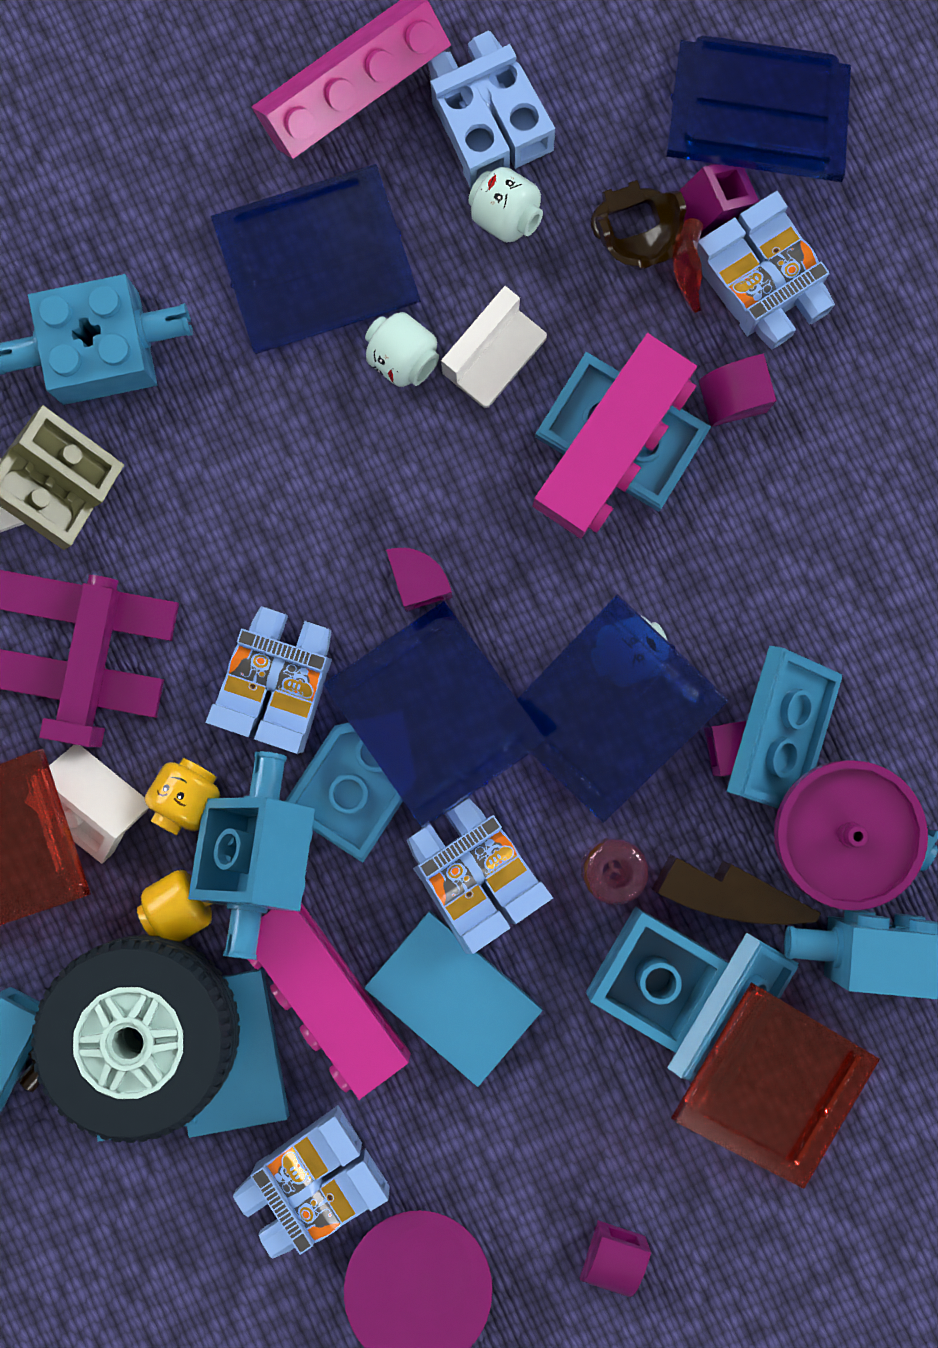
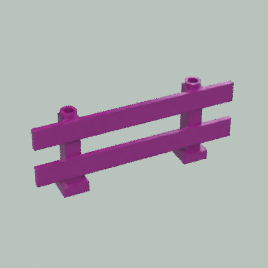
[0,570,179,747]

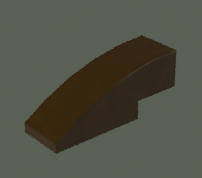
[652,854,821,925]

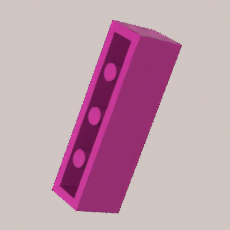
[252,0,451,159]
[532,333,697,539]
[247,902,411,1100]

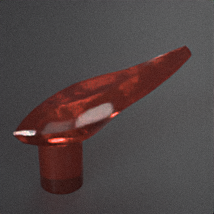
[672,218,703,313]

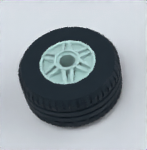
[31,934,240,1143]

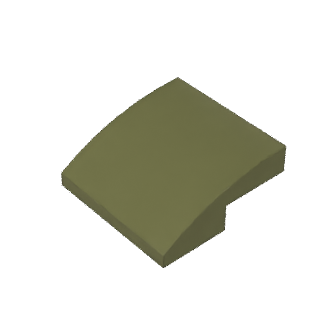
[0,405,124,550]

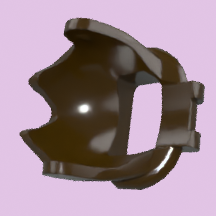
[591,180,687,270]

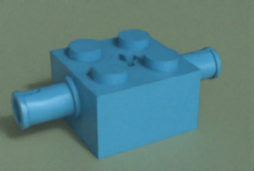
[0,274,193,405]
[188,751,315,960]
[784,910,938,999]

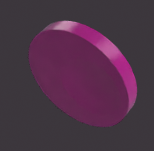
[774,760,928,910]
[344,1211,493,1348]

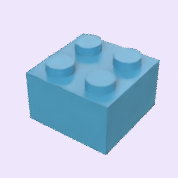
[586,906,728,1053]

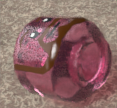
[581,838,648,905]

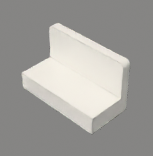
[441,286,547,408]
[26,744,149,864]

